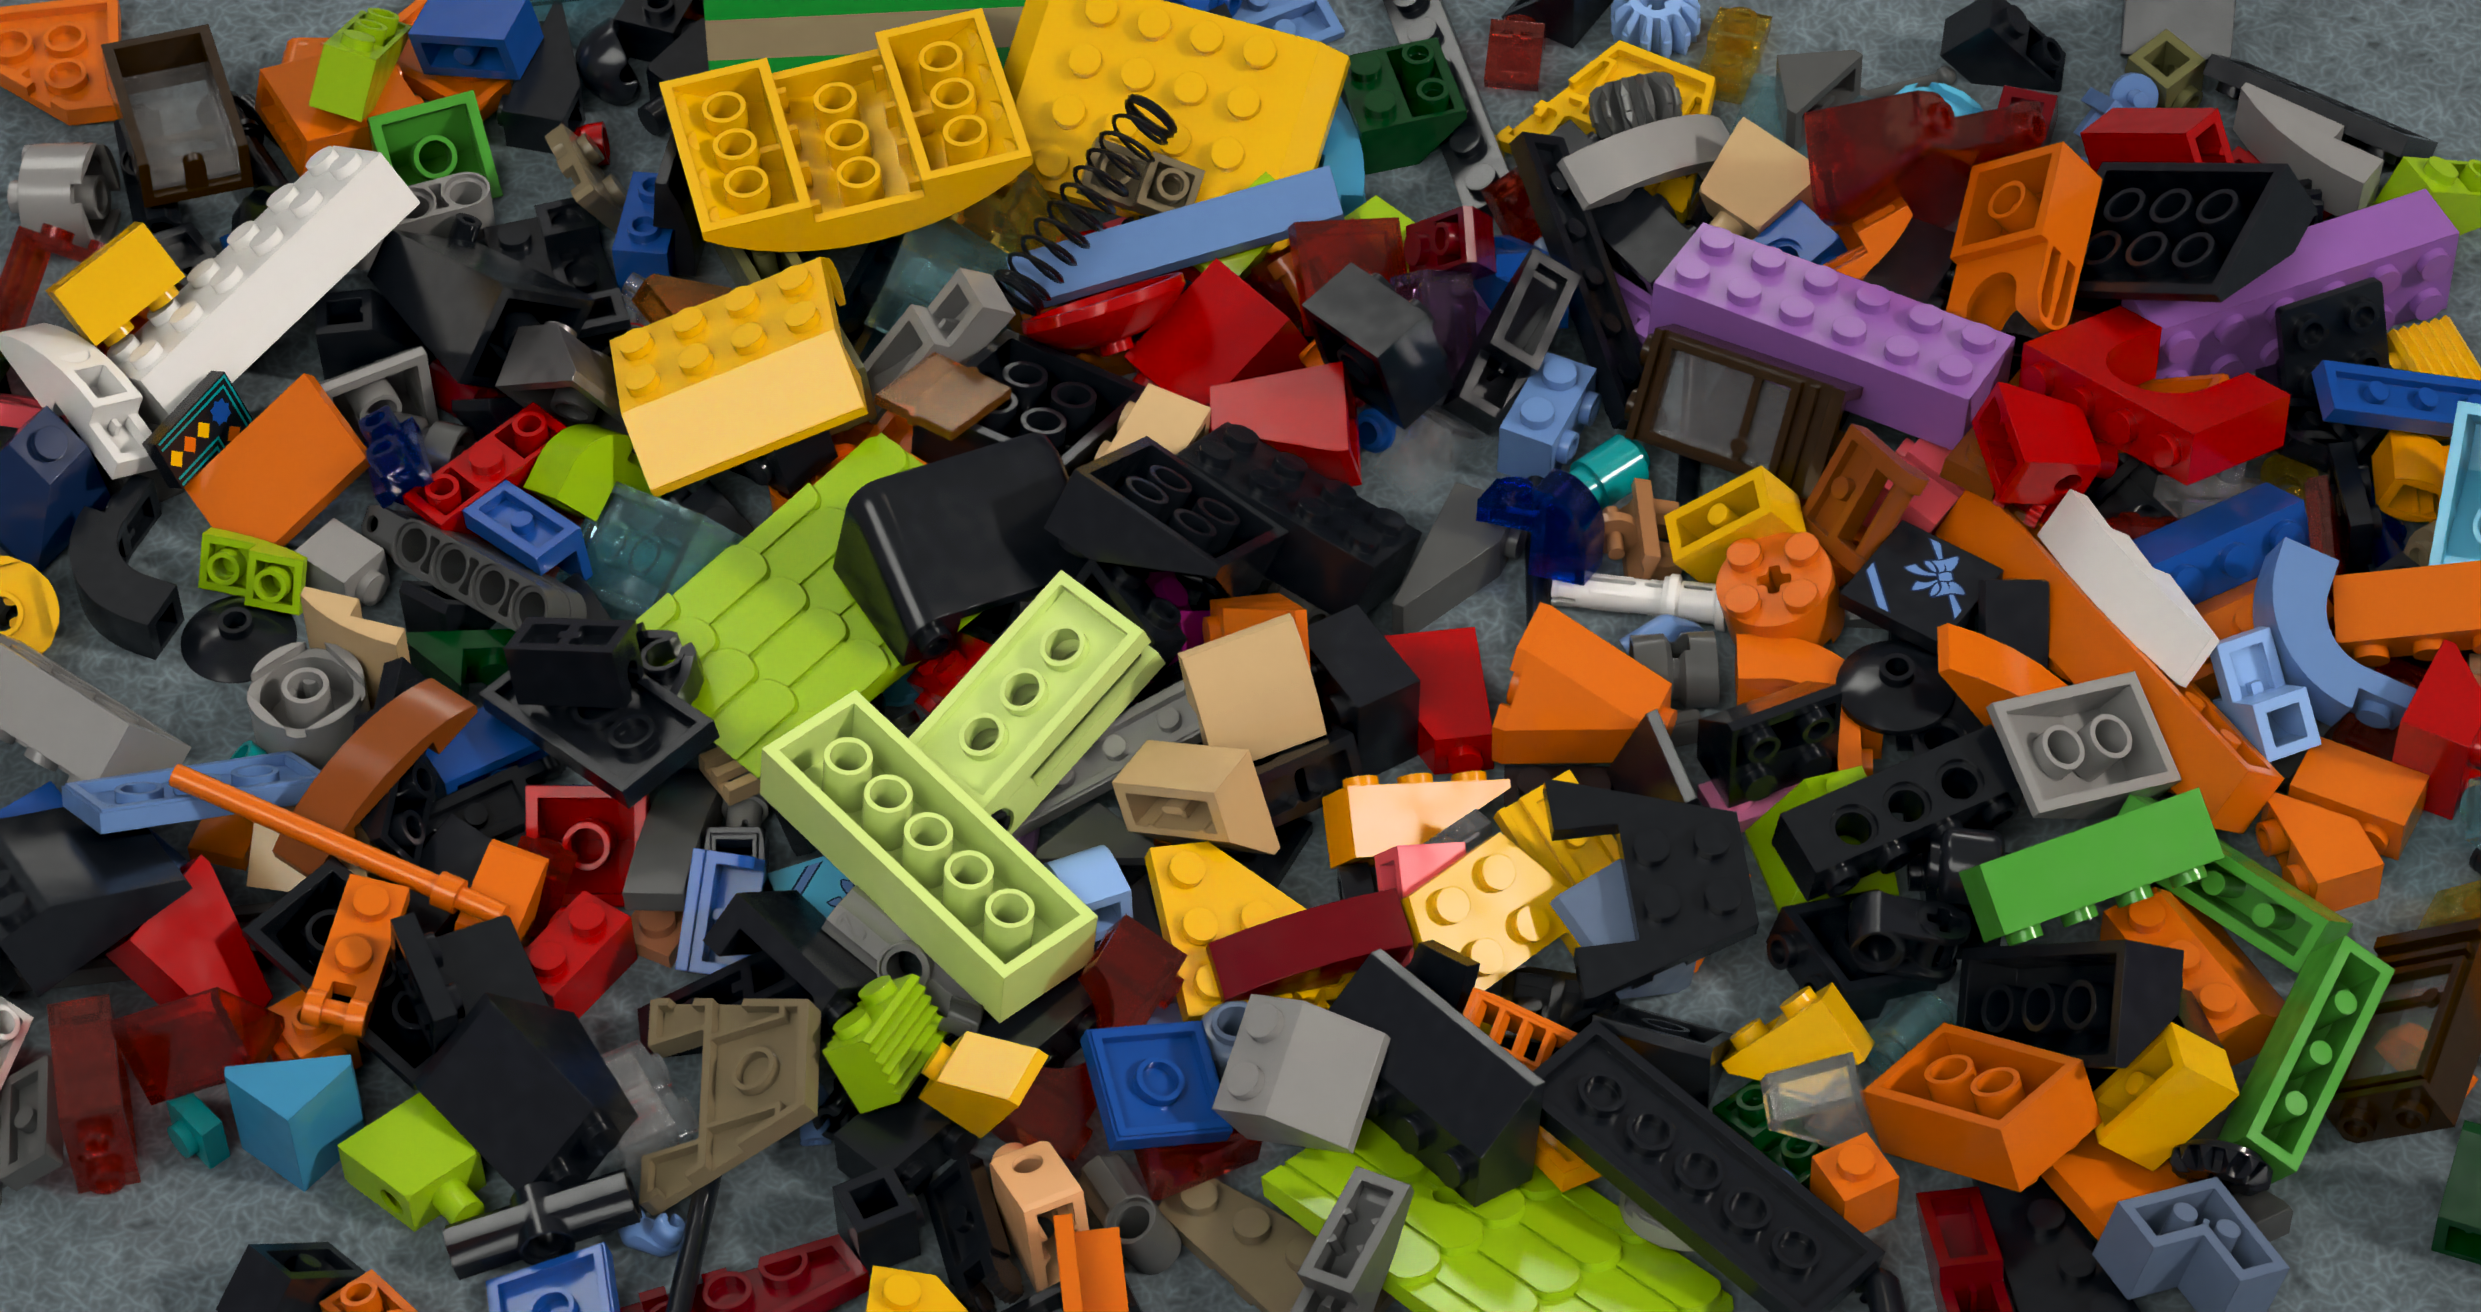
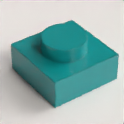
[165,1085,231,1169]

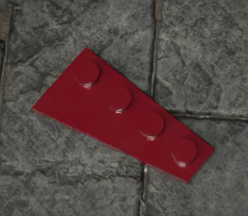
[620,1234,870,1312]

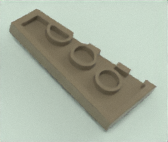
[1158,1166,1395,1312]

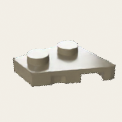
[545,124,627,234]

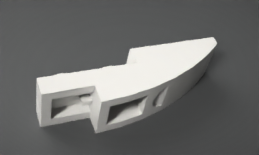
[0,323,157,480]

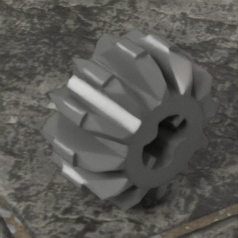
[1588,71,1683,140]

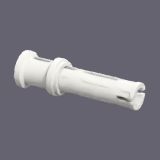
[1551,568,1726,632]

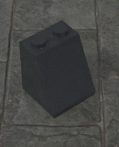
[413,992,639,1191]

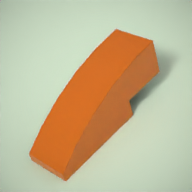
[1937,623,2068,731]

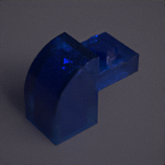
[1476,468,1605,586]

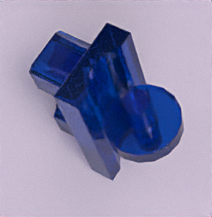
[358,405,434,509]

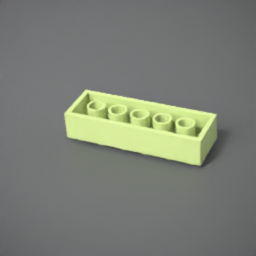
[760,690,1098,1023]

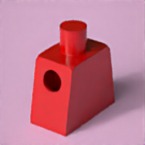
[1971,382,2119,505]

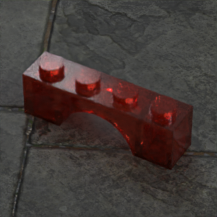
[990,914,1188,1162]

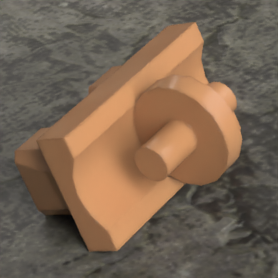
[1588,478,1683,580]

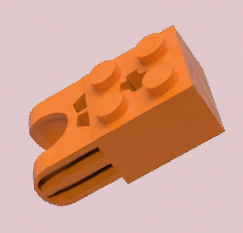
[1946,141,2103,334]

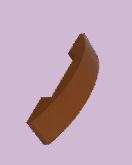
[272,678,478,877]

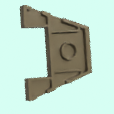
[639,998,821,1216]

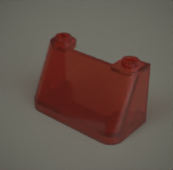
[1804,90,2047,228]

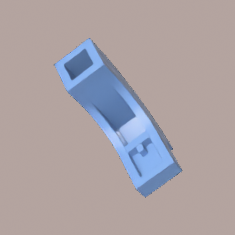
[2253,537,2417,730]

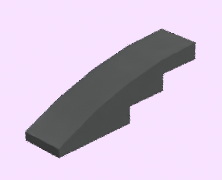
[622,768,730,911]
[1290,1166,1414,1312]

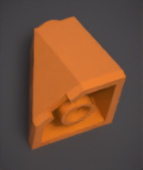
[1492,602,1678,764]

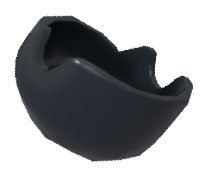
[575,17,642,106]

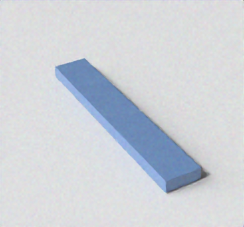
[1006,165,1345,314]

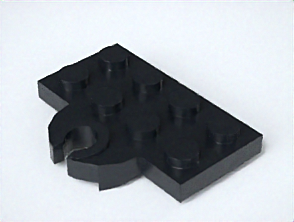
[478,622,720,809]

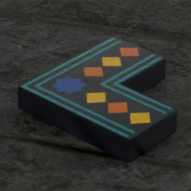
[142,371,253,489]

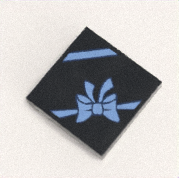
[1839,520,2004,656]

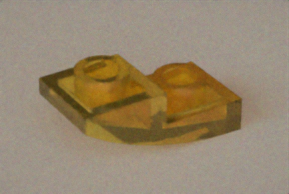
[1698,7,1772,105]

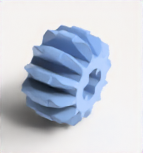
[1610,0,1701,59]

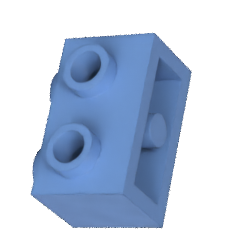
[1497,352,1602,488]

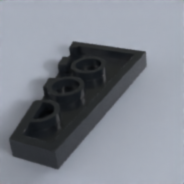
[1971,1176,2141,1312]

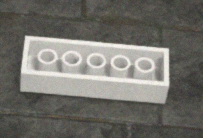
[107,145,420,425]

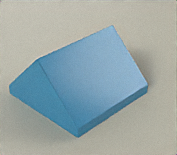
[224,1054,366,1192]

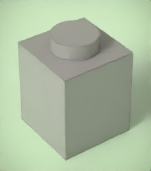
[295,518,391,609]

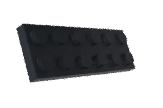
[1533,1019,1885,1312]

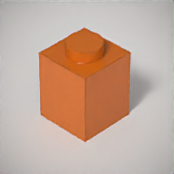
[1809,1132,1900,1233]

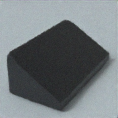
[1978,578,2050,670]

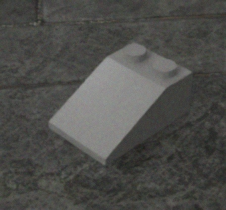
[1986,671,2182,820]

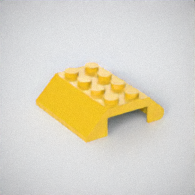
[609,257,868,498]

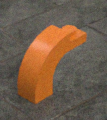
[1735,634,1883,777]

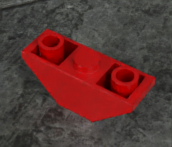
[403,402,567,538]

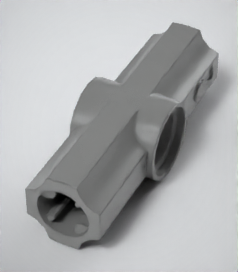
[821,885,979,1017]

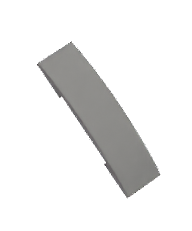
[1557,114,1730,211]

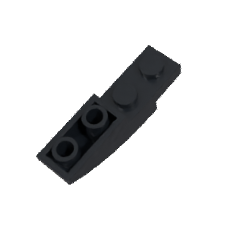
[352,657,438,866]

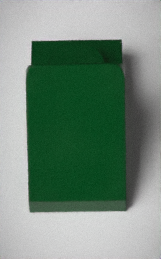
[406,629,516,700]

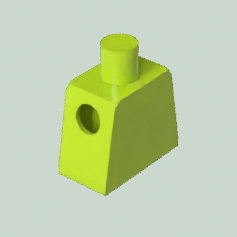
[337,1092,487,1232]

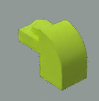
[523,424,661,522]

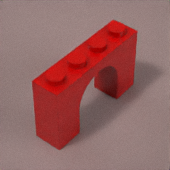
[2019,306,2291,486]

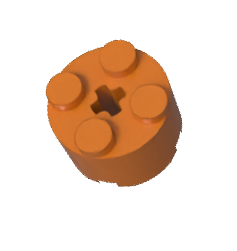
[1716,532,1845,646]

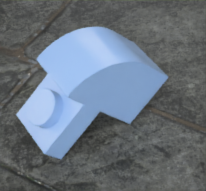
[2210,626,2322,762]
[1043,845,1134,942]

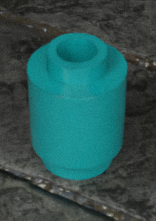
[1563,434,1650,513]

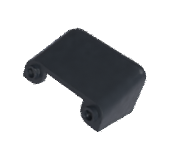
[833,432,1088,667]

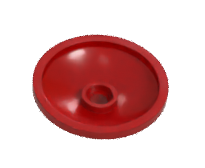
[1020,272,1186,357]

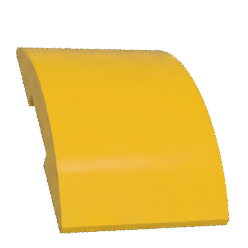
[659,8,1033,252]

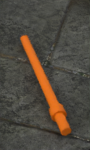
[169,764,510,921]

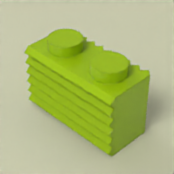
[821,973,949,1114]

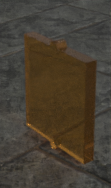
[874,352,1011,441]

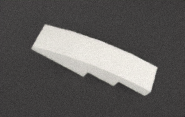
[2037,489,2220,688]

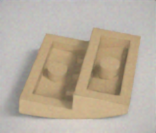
[300,586,411,710]
[1177,613,1327,761]

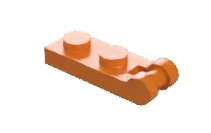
[300,873,410,1038]

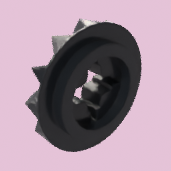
[2170,1139,2273,1196]

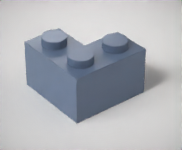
[2092,1177,2290,1312]

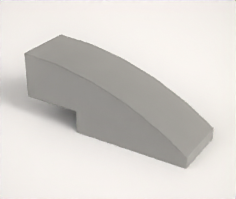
[2233,82,2384,217]
[863,267,1016,425]

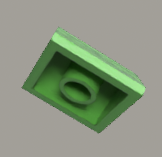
[367,90,503,199]

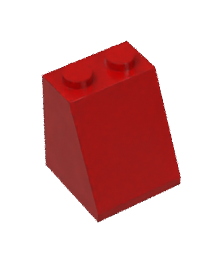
[1123,258,1309,407]

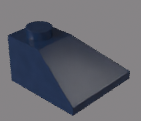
[0,405,111,573]

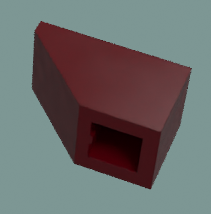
[1404,206,1497,283]

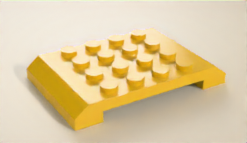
[1000,0,1350,263]

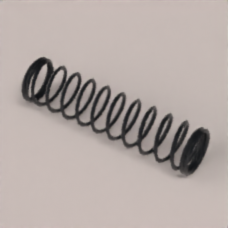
[993,94,1177,316]

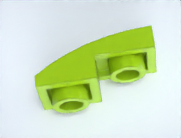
[198,527,308,616]

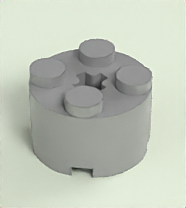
[7,142,121,254]
[247,641,371,770]

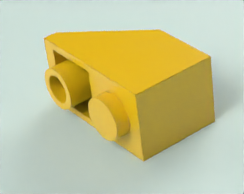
[1721,982,1875,1093]

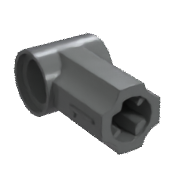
[1077,1153,1181,1275]

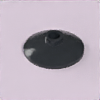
[181,595,297,683]
[1836,640,1956,736]

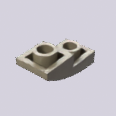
[1076,137,1205,216]

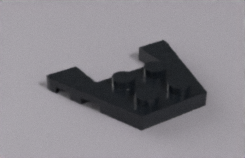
[1543,780,1759,1009]

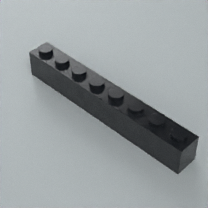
[833,873,1172,1197]

